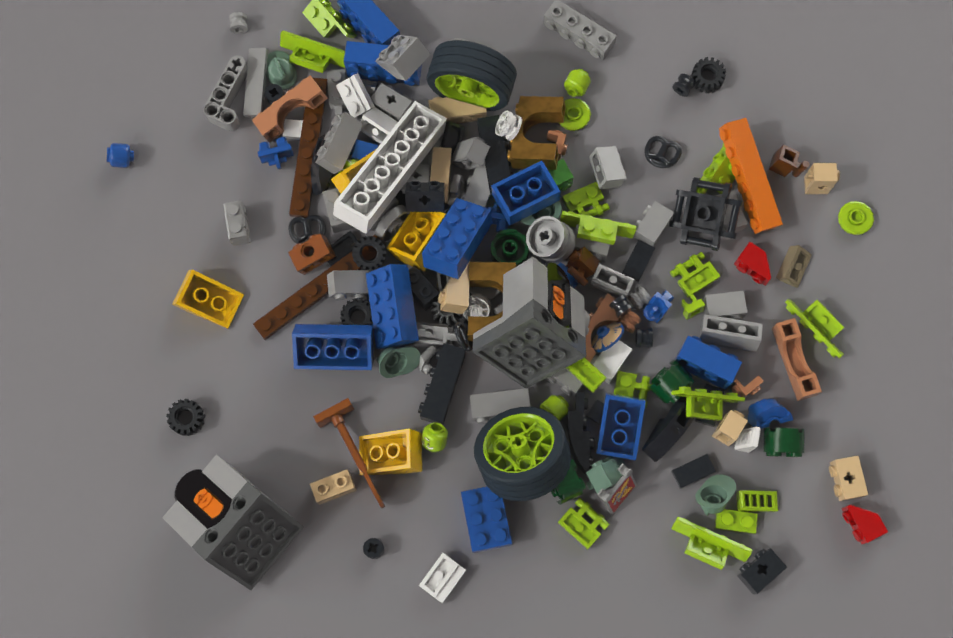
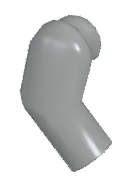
[419,345,437,375]

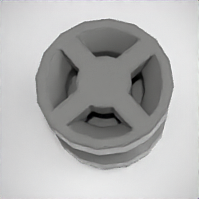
[229,12,248,34]
[628,286,651,311]

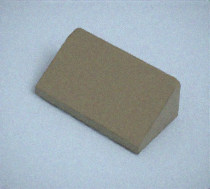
[776,245,812,288]

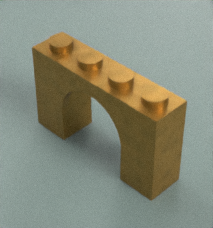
[507,96,566,170]
[468,262,516,341]

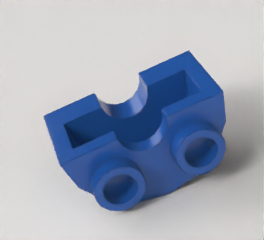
[747,398,793,429]

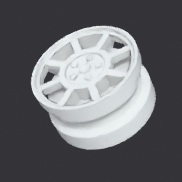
[495,110,522,141]
[463,294,491,320]

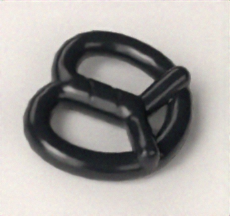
[644,136,682,168]
[288,215,326,244]
[454,317,473,352]

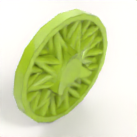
[559,98,591,131]
[838,201,874,235]

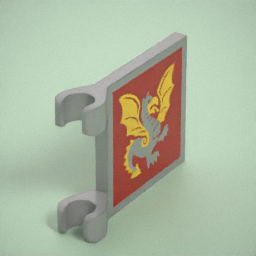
[597,463,637,515]

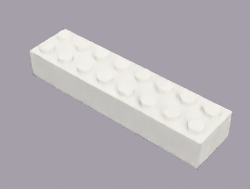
[333,101,447,234]

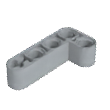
[203,56,247,131]

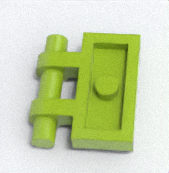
[562,182,610,216]
[670,252,720,298]
[613,371,650,410]
[558,497,610,550]

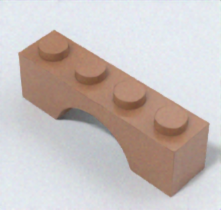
[252,75,328,143]
[585,293,620,362]
[772,318,822,401]

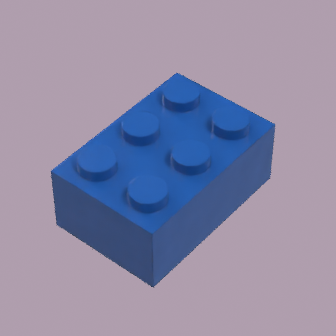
[491,161,560,225]
[675,336,742,390]
[596,393,646,460]
[461,487,512,553]

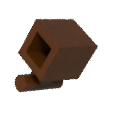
[769,144,810,177]
[566,246,600,287]

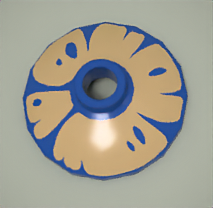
[591,322,624,352]

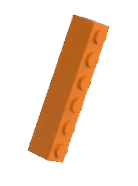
[719,118,783,234]

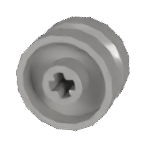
[370,197,410,242]
[526,216,575,263]

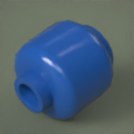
[107,143,134,168]

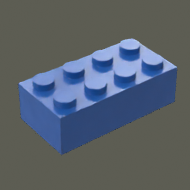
[337,0,400,45]
[344,41,422,86]
[422,198,492,279]
[366,264,419,349]
[292,324,374,370]

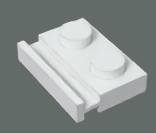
[336,73,375,118]
[419,553,466,604]

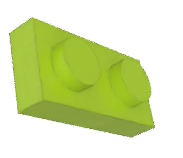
[715,509,758,534]

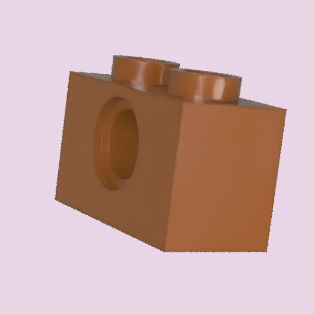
[288,233,336,275]

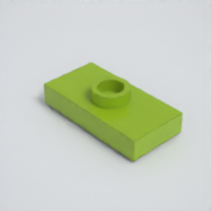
[566,358,607,393]

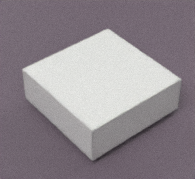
[282,119,303,140]

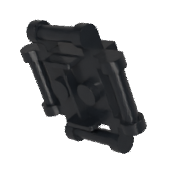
[669,177,743,251]

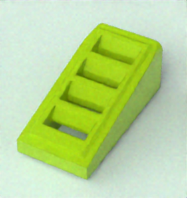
[736,490,778,512]

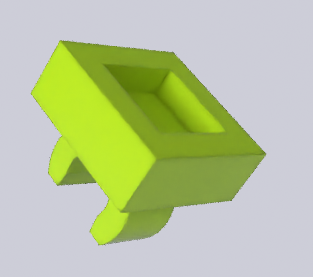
[681,294,705,320]

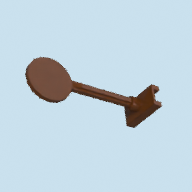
[313,398,385,509]

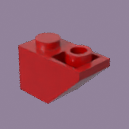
[734,242,771,286]
[841,505,888,544]

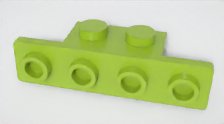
[302,0,357,38]
[280,30,345,73]
[697,143,735,194]
[560,211,637,245]
[785,298,845,359]
[671,387,745,421]
[671,517,753,570]

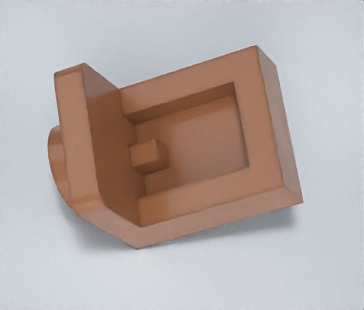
[547,130,568,161]
[731,375,764,397]

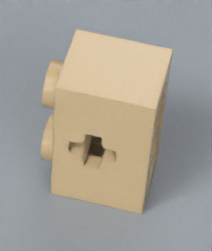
[804,163,840,194]
[712,410,748,447]
[829,456,868,501]
[310,469,357,505]

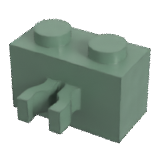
[586,456,626,494]

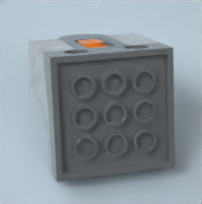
[473,257,586,388]
[162,454,304,590]

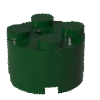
[491,229,529,267]
[648,359,694,404]
[764,428,804,457]
[551,460,586,505]

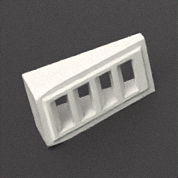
[734,427,761,453]

